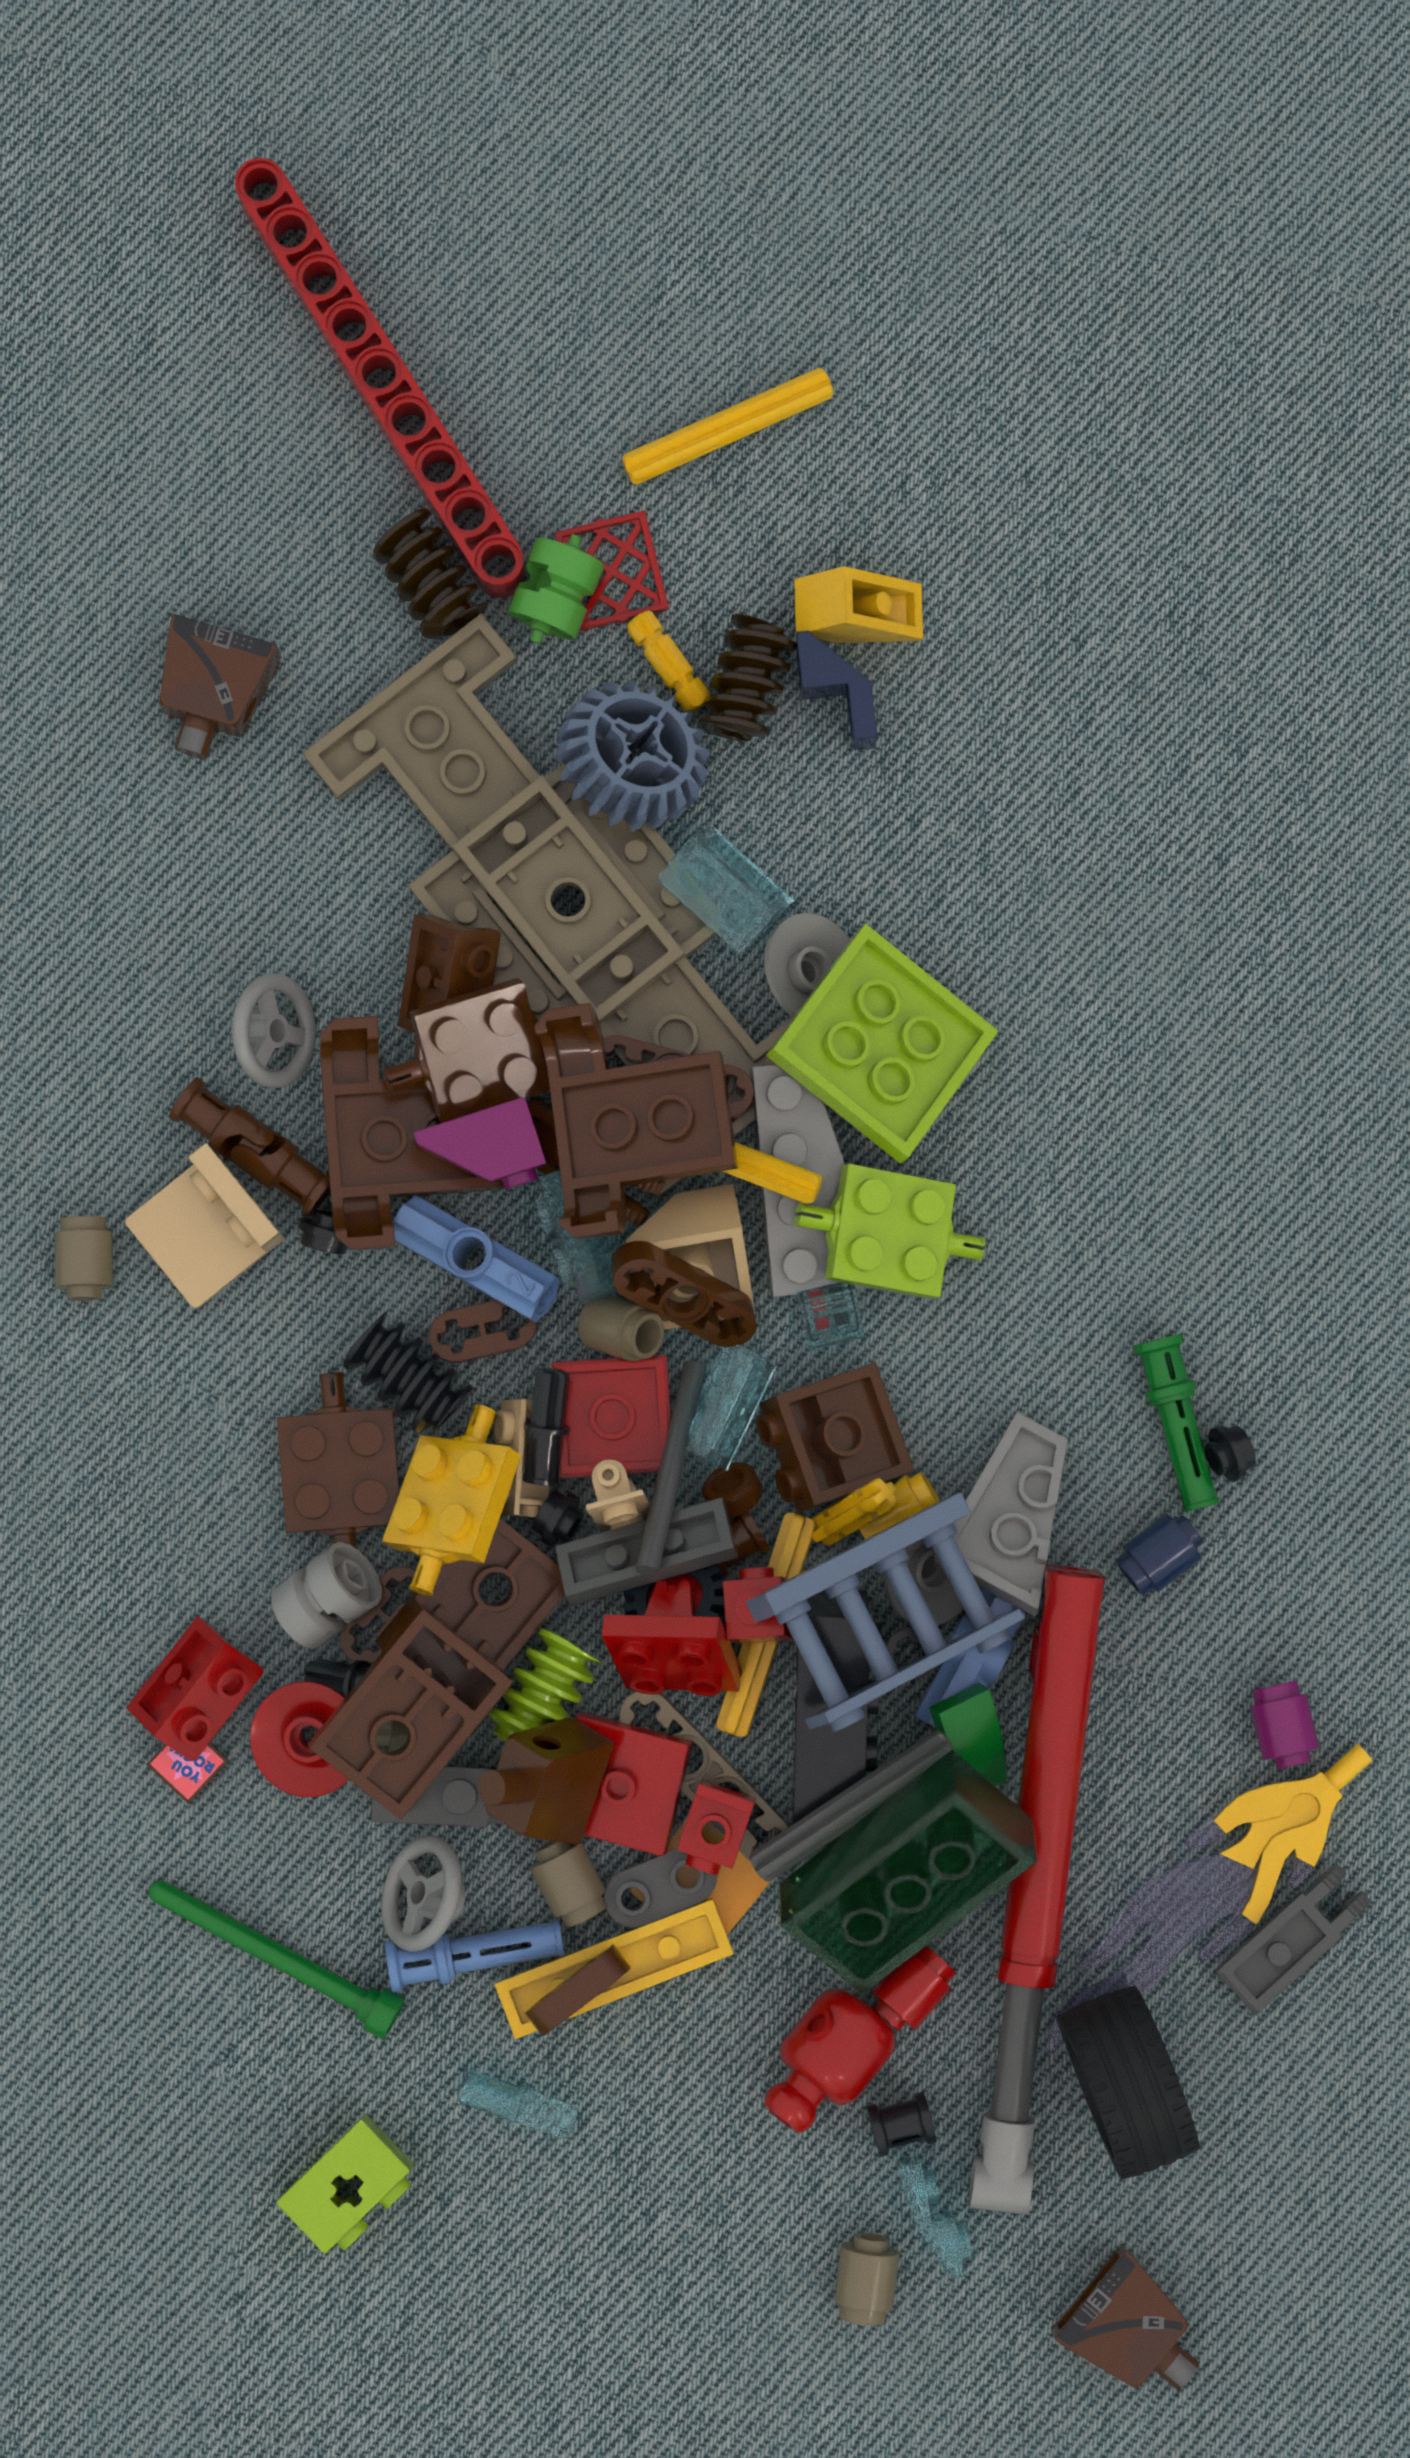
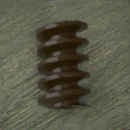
[373,508,488,639]
[698,614,797,742]

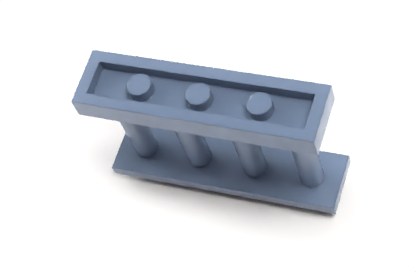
[746,1492,1025,1732]

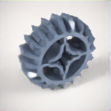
[555,679,709,833]

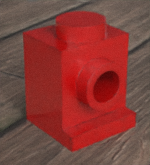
[677,1779,756,1875]

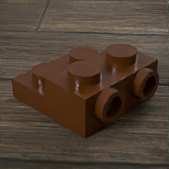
[756,1362,915,1513]

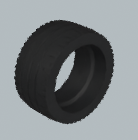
[1057,1986,1200,2179]

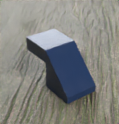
[796,631,877,751]

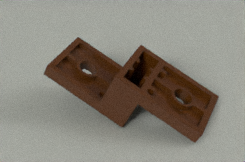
[308,1518,565,1820]

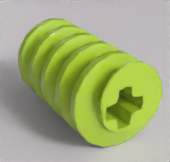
[488,1628,603,1741]

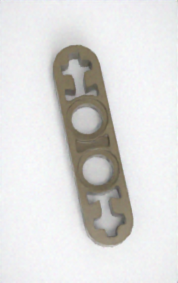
[619,1691,790,1862]

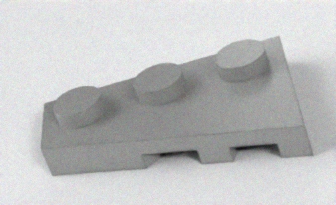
[933,1412,1068,1617]

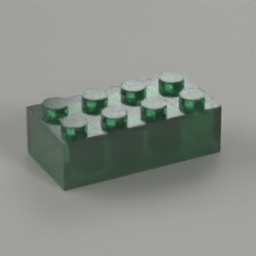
[780,1749,1037,1994]

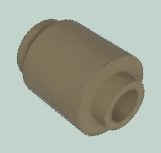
[54,1216,113,1301]
[578,1293,664,1361]
[529,1841,608,1928]
[834,2233,900,2325]

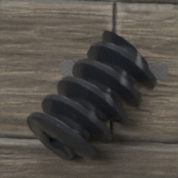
[343,1311,474,1433]

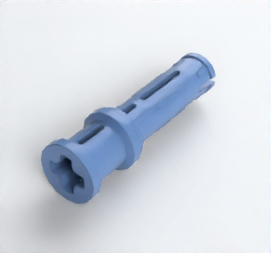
[385,1919,565,1993]

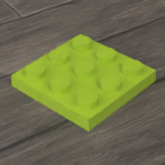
[765,923,998,1164]

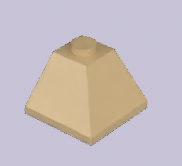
[626,1184,755,1330]

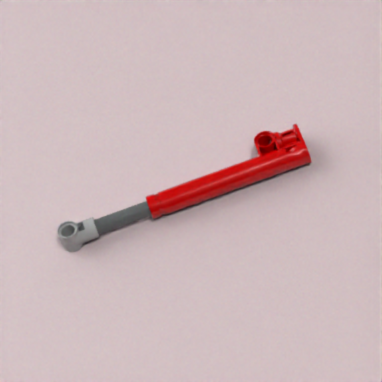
[968,1564,1105,2215]

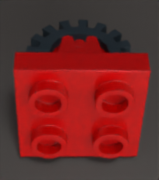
[601,1564,742,1696]

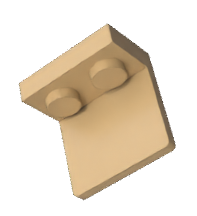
[125,1143,285,1309]

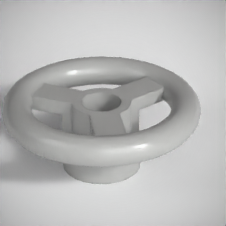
[231,973,316,1088]
[381,1836,465,1952]

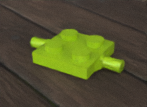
[793,1163,985,1299]

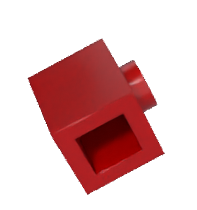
[723,1567,794,1644]

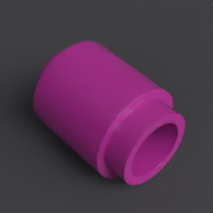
[1250,1680,1320,1769]

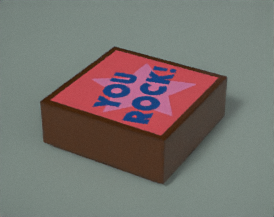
[146,1742,230,1804]

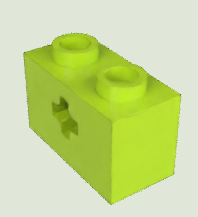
[276,2113,414,2254]

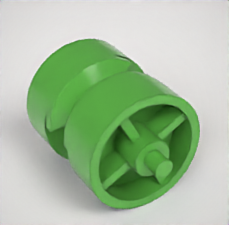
[507,534,605,644]

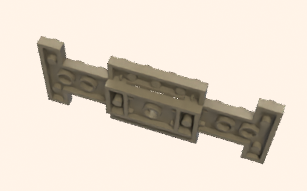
[302,614,793,1199]

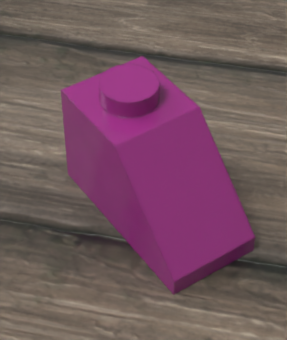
[413,1096,546,1190]

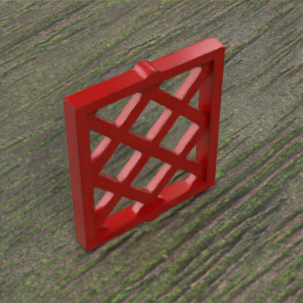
[554,510,669,632]

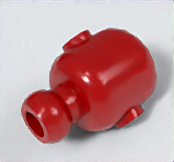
[764,1988,896,2134]

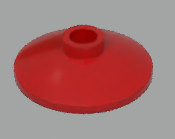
[250,1681,349,1797]

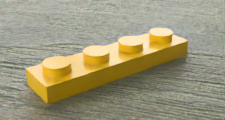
[494,1898,734,2039]

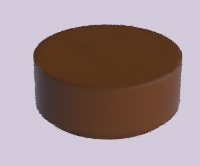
[702,1462,763,1518]

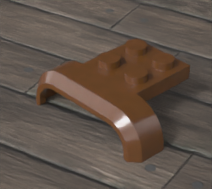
[535,1003,738,1240]
[320,1016,504,1251]

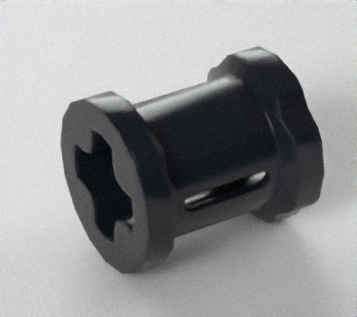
[867,2092,937,2157]

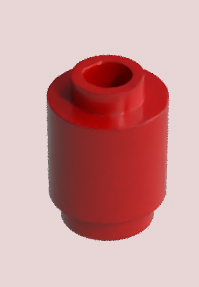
[871,1942,956,2032]

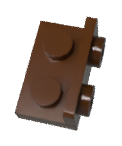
[398,914,501,1032]

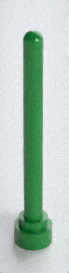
[148,1880,406,2040]

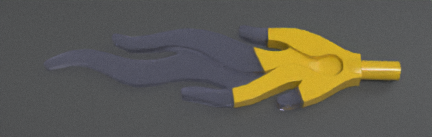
[1045,1743,1373,2054]

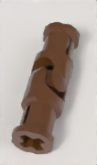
[169,1077,330,1217]

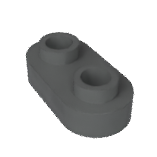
[604,1849,717,1928]

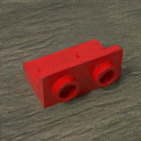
[126,1616,263,1761]

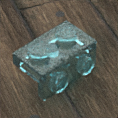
[533,1170,631,1305]

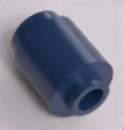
[1115,1513,1204,1597]

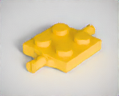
[382,1404,522,1596]

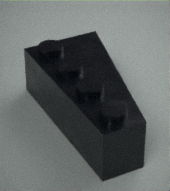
[792,1590,881,1847]

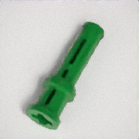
[1132,1333,1220,1512]

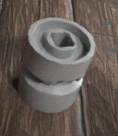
[271,1542,382,1649]

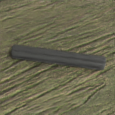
[749,1730,957,1881]

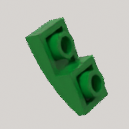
[929,1683,1006,1805]

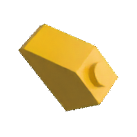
[794,566,923,643]

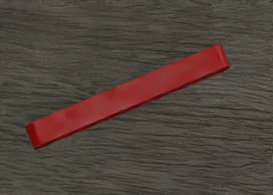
[235,158,526,598]

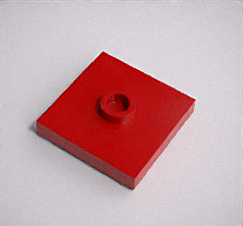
[551,1355,671,1479]
[576,1712,692,1857]

